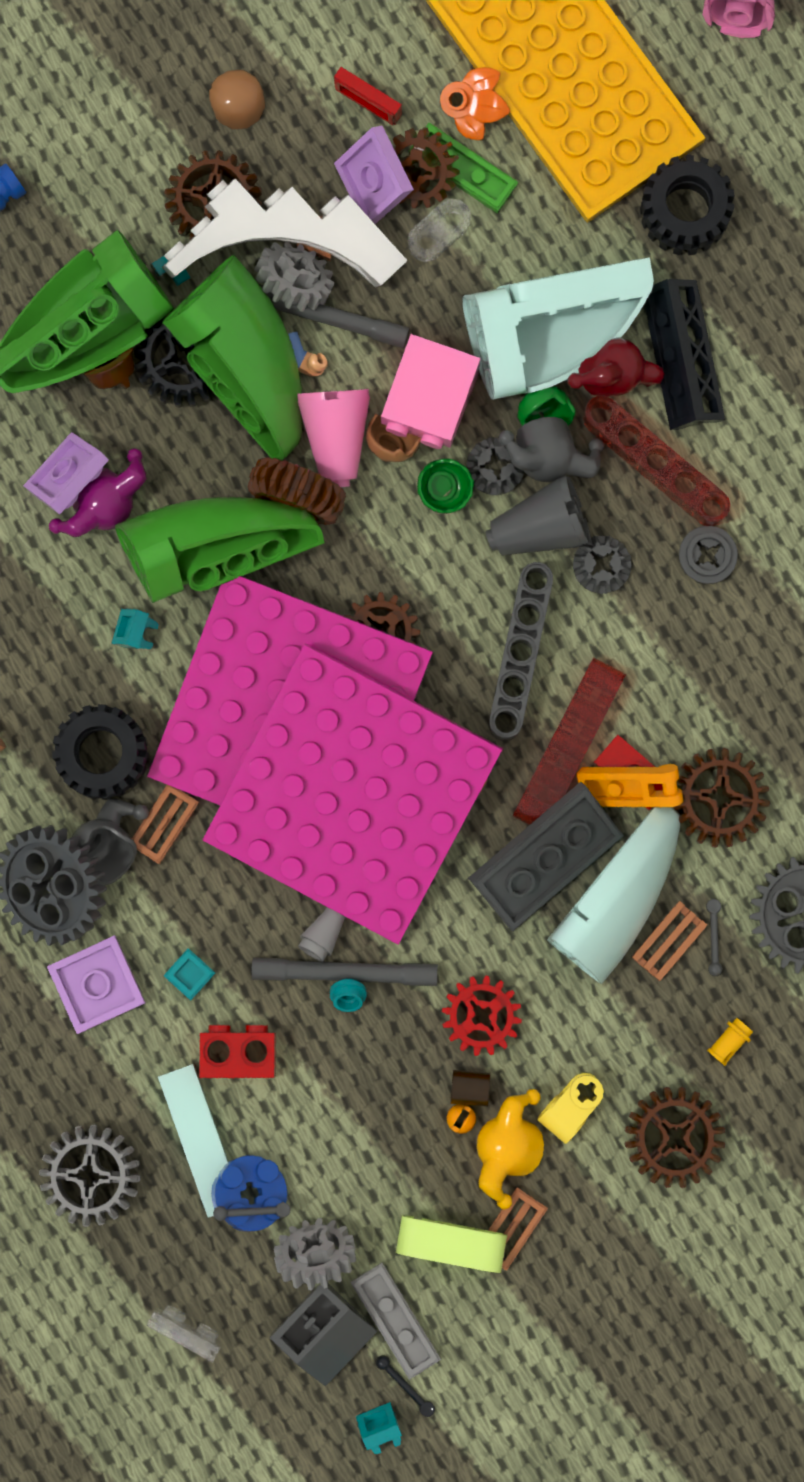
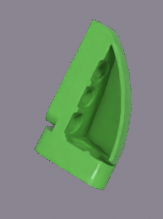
[0,229,174,393]
[163,255,303,461]
[115,497,324,603]

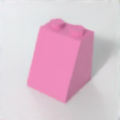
[381,334,480,449]

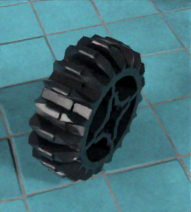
[134,311,210,408]

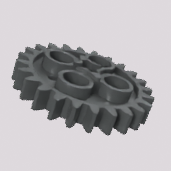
[0,825,107,946]
[749,857,804,974]

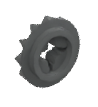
[467,437,524,495]
[679,526,738,585]
[573,536,631,594]

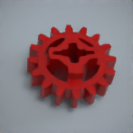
[442,975,522,1056]

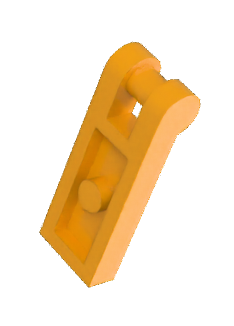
[577,764,684,807]

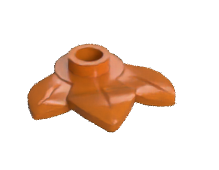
[440,67,510,140]

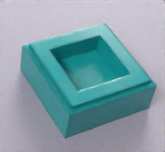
[163,948,216,1001]

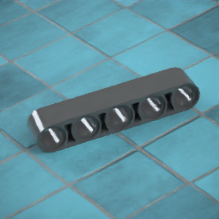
[489,562,553,741]

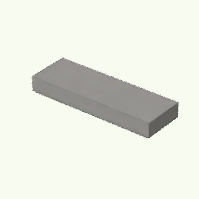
[350,1262,441,1380]

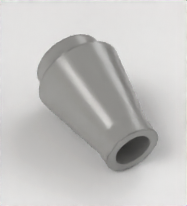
[298,907,346,962]

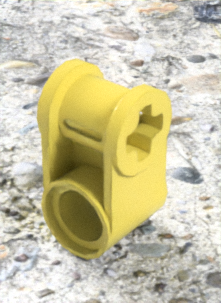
[537,1073,604,1144]

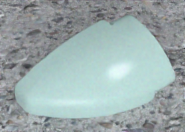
[463,258,654,400]
[547,807,681,984]

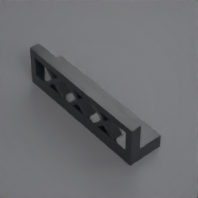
[644,279,725,430]

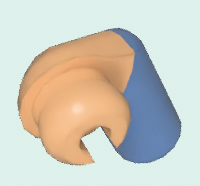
[288,332,328,377]

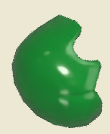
[517,386,576,426]
[417,458,474,514]

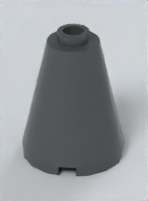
[486,476,592,556]

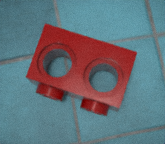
[199,1025,276,1078]

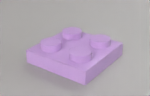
[334,125,414,224]
[23,432,109,515]
[47,935,146,1034]

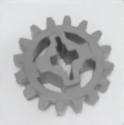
[255,241,334,312]
[274,1218,356,1290]

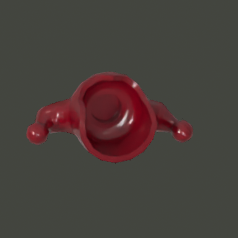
[568,337,665,397]

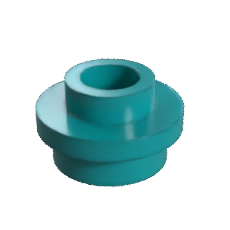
[330,978,367,1012]

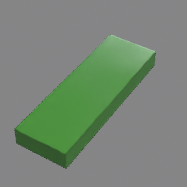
[409,123,518,214]

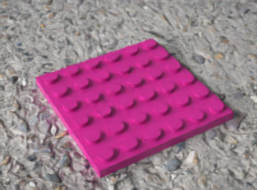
[147,576,433,805]
[203,643,503,945]

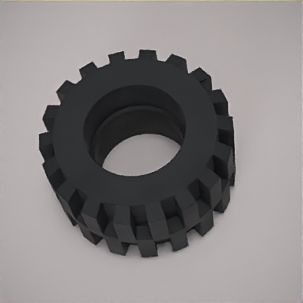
[640,155,735,255]
[52,704,149,800]

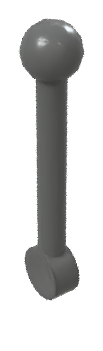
[706,899,723,977]
[213,1202,291,1221]

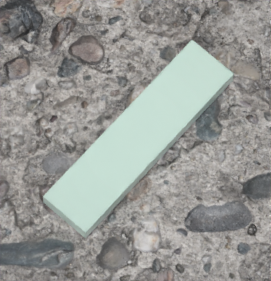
[158,1064,229,1218]

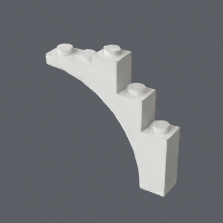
[162,178,407,287]

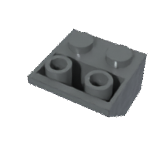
[270,1283,377,1386]

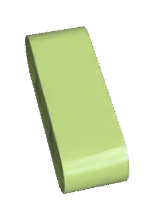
[396,1215,507,1273]

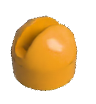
[446,1104,476,1134]

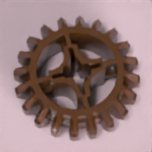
[165,150,262,240]
[247,457,346,525]
[673,748,770,848]
[624,1087,725,1188]

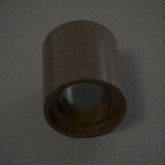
[450,1070,490,1107]

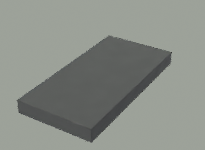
[468,782,624,932]

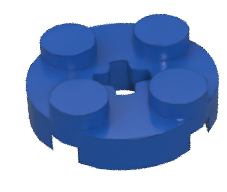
[211,1155,287,1232]

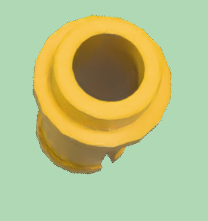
[707,1017,753,1066]

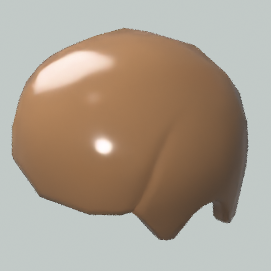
[209,70,265,129]
[365,414,421,462]

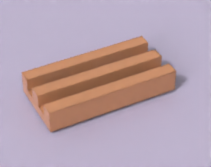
[132,785,200,865]
[631,901,707,981]
[488,1187,548,1271]

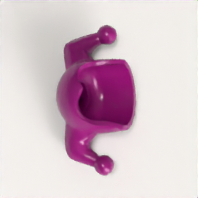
[49,448,146,537]

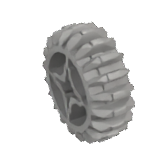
[39,1124,141,1227]

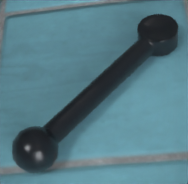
[376,1355,435,1417]

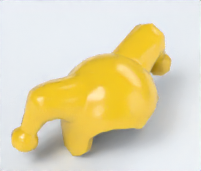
[476,1089,544,1210]

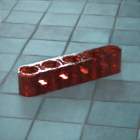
[583,395,731,526]
[512,657,626,825]

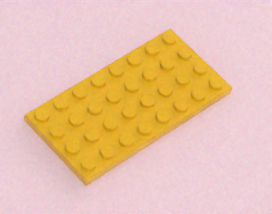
[425,0,706,223]

